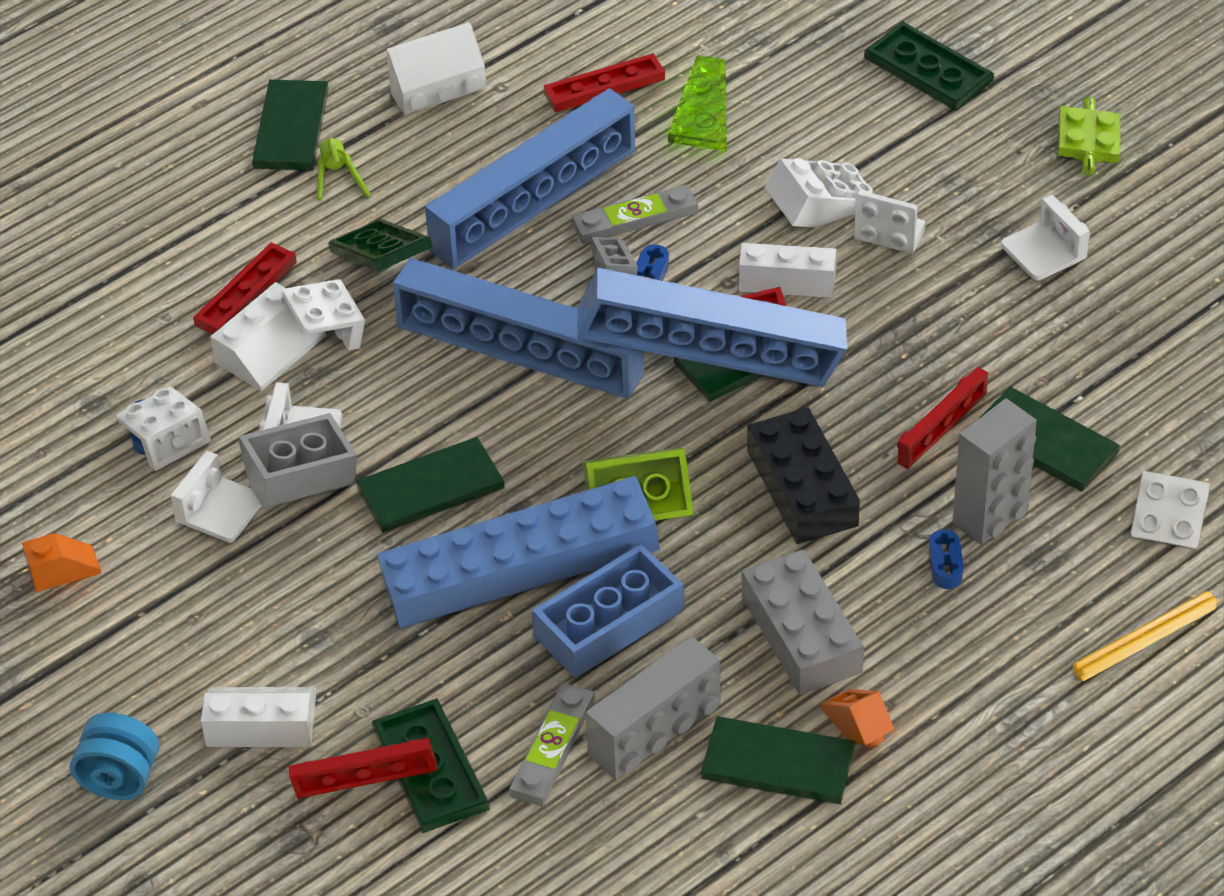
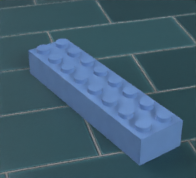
[425,88,636,270]
[393,258,644,399]
[577,267,847,387]
[377,476,660,629]

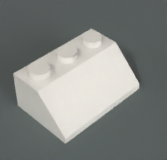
[387,22,486,115]
[739,243,838,298]
[210,282,326,392]
[201,687,317,747]

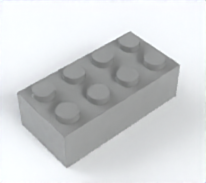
[952,398,1037,545]
[742,549,864,695]
[586,636,720,780]

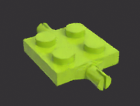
[1057,96,1120,176]

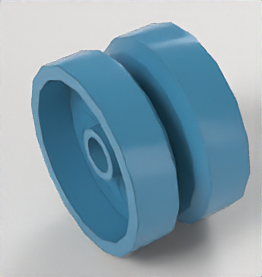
[69,712,160,800]

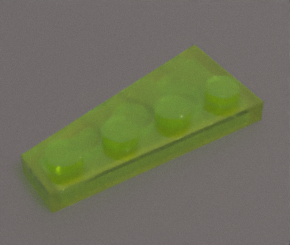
[668,55,727,152]

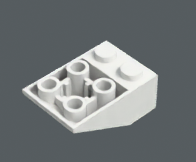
[765,158,874,228]

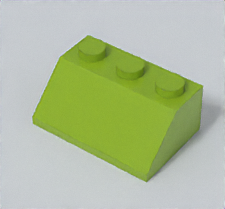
[582,447,694,521]

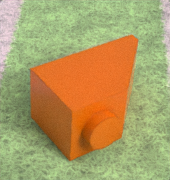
[22,533,101,592]
[820,689,895,748]

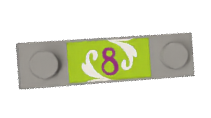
[572,184,698,244]
[509,682,595,807]

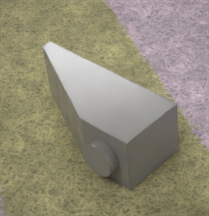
[591,237,638,276]

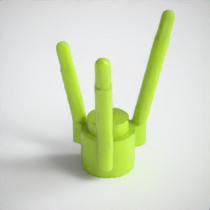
[316,138,370,201]

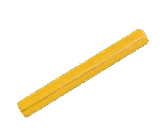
[1073,591,1217,681]

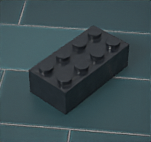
[747,407,860,545]

